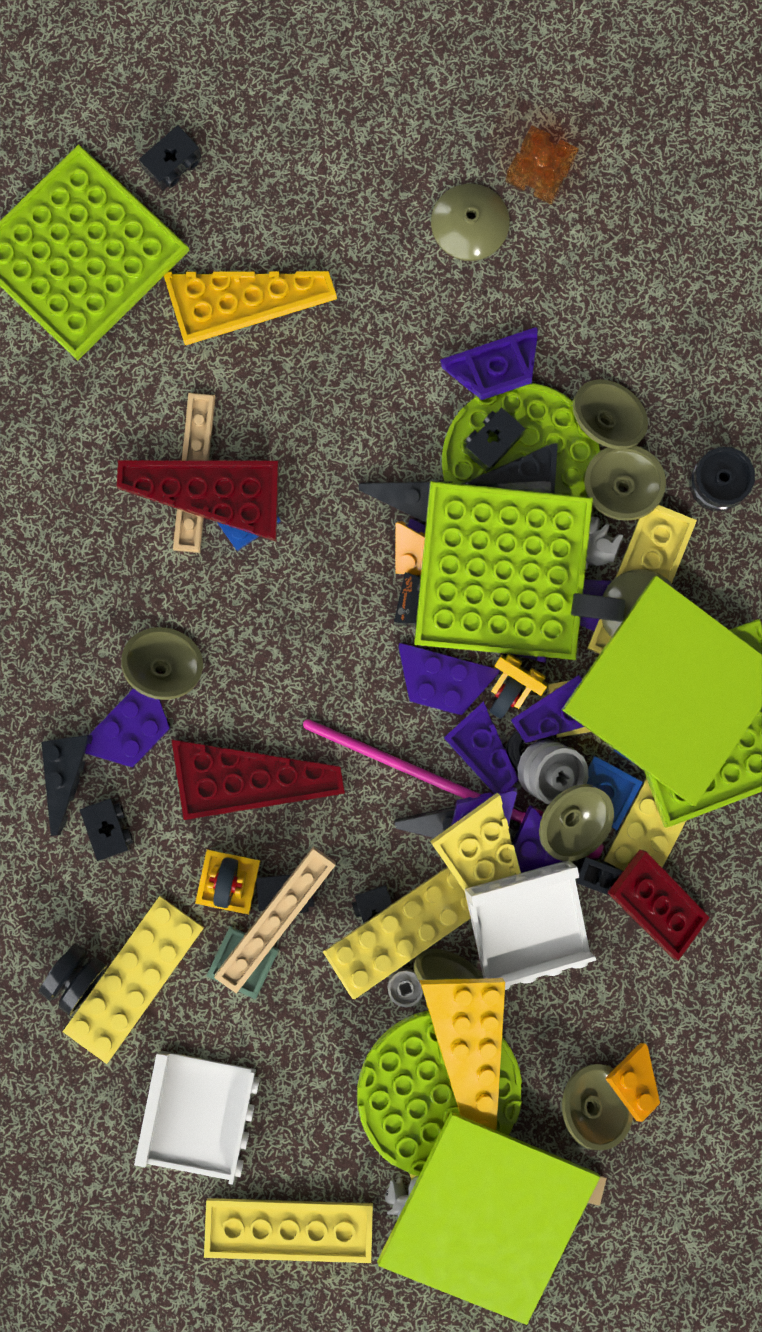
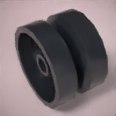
[689,447,755,511]
[38,943,107,1016]

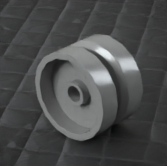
[518,739,589,805]

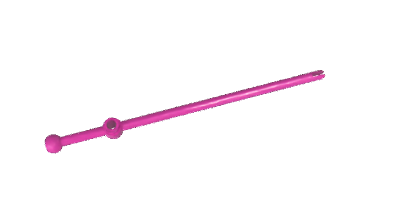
[303,719,604,860]

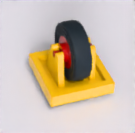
[489,654,547,719]
[195,850,261,915]

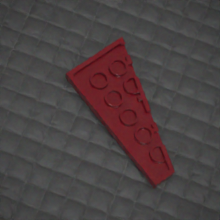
[117,460,279,542]
[171,740,345,820]

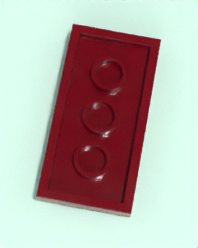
[608,849,710,961]

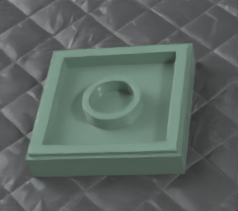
[207,926,279,1000]

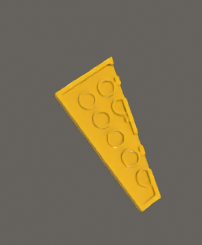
[164,271,337,345]
[419,978,505,1130]

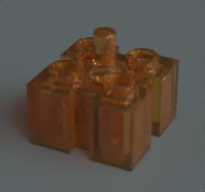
[505,125,579,205]

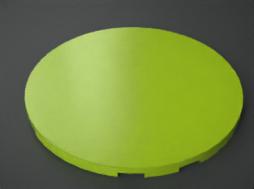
[442,383,601,497]
[357,1011,522,1176]

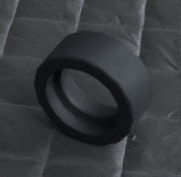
[571,593,626,622]

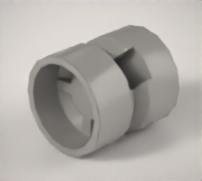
[387,967,423,1007]

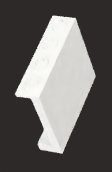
[464,860,596,990]
[134,1050,260,1185]

